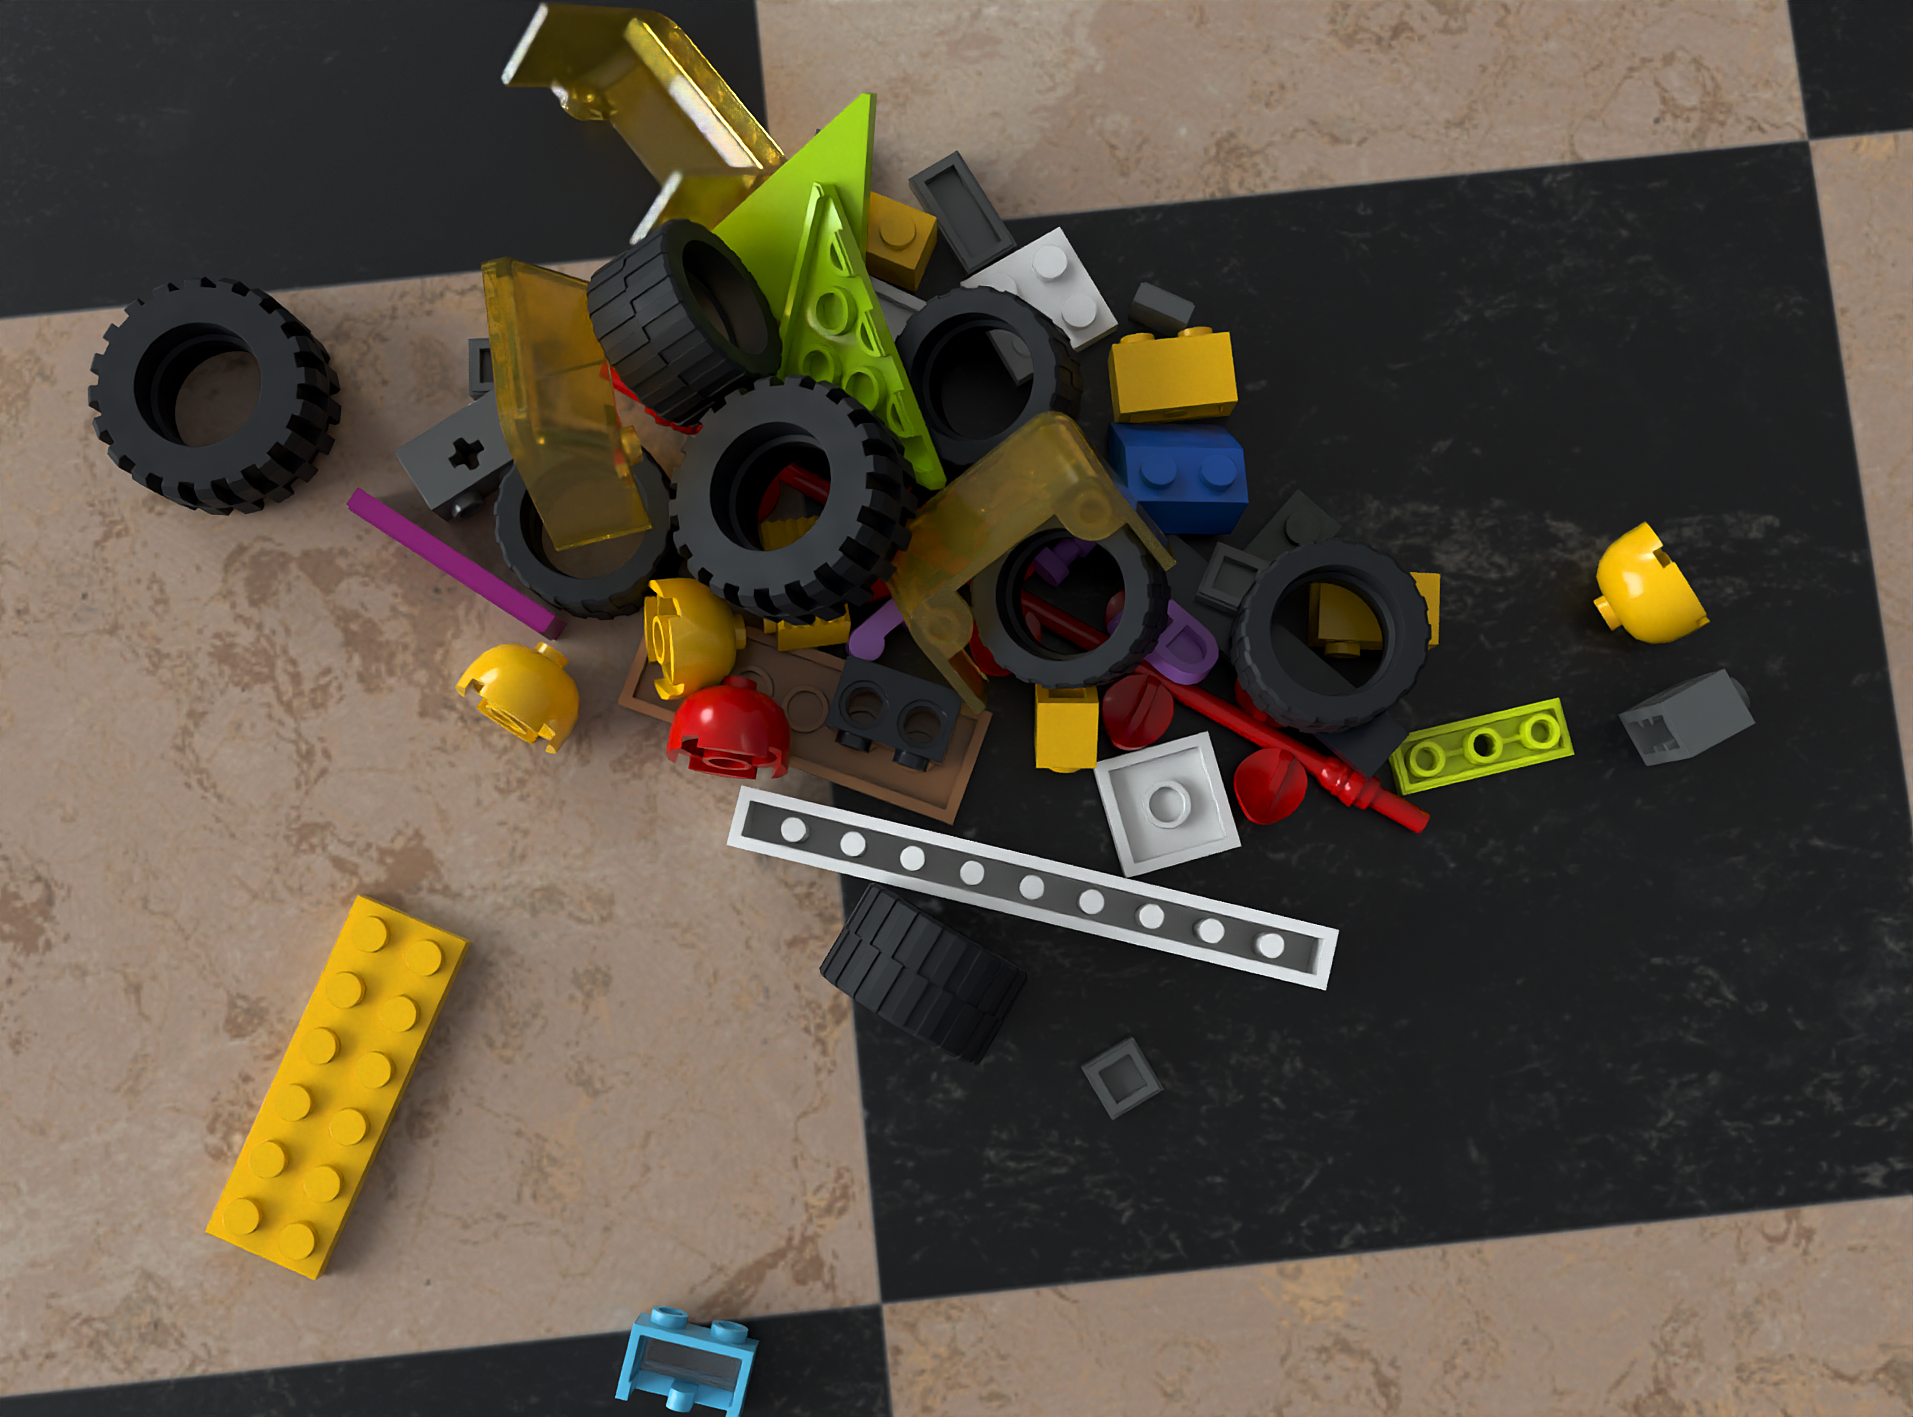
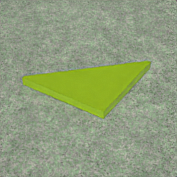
[711,92,877,321]
[776,182,946,490]

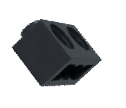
[825,655,965,773]

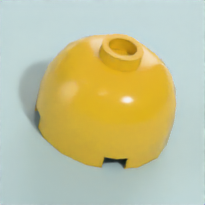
[1593,522,1710,644]
[644,578,746,700]
[454,642,581,754]

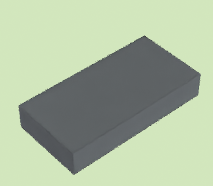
[908,150,1018,279]

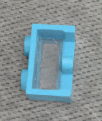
[615,1306,759,1417]

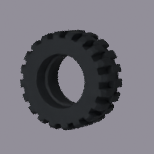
[88,276,342,516]
[668,374,918,626]

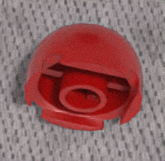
[666,676,791,779]

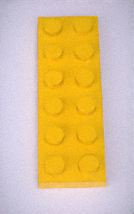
[205,895,472,1280]

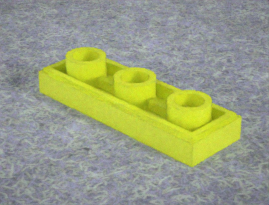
[1388,697,1575,796]

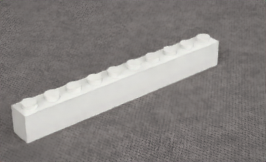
[726,785,1339,990]

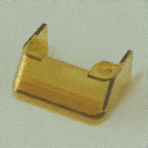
[501,2,788,245]
[481,256,652,551]
[884,411,1176,715]

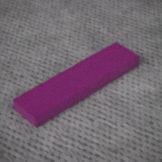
[346,487,567,641]

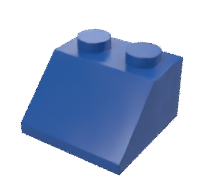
[1107,422,1249,535]

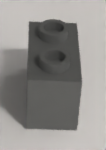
[394,388,534,522]
[1618,669,1756,766]

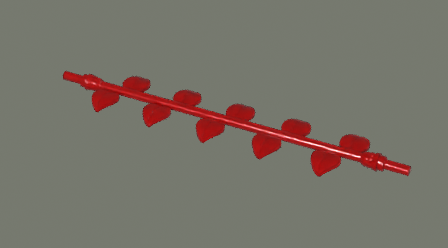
[597,360,1431,834]

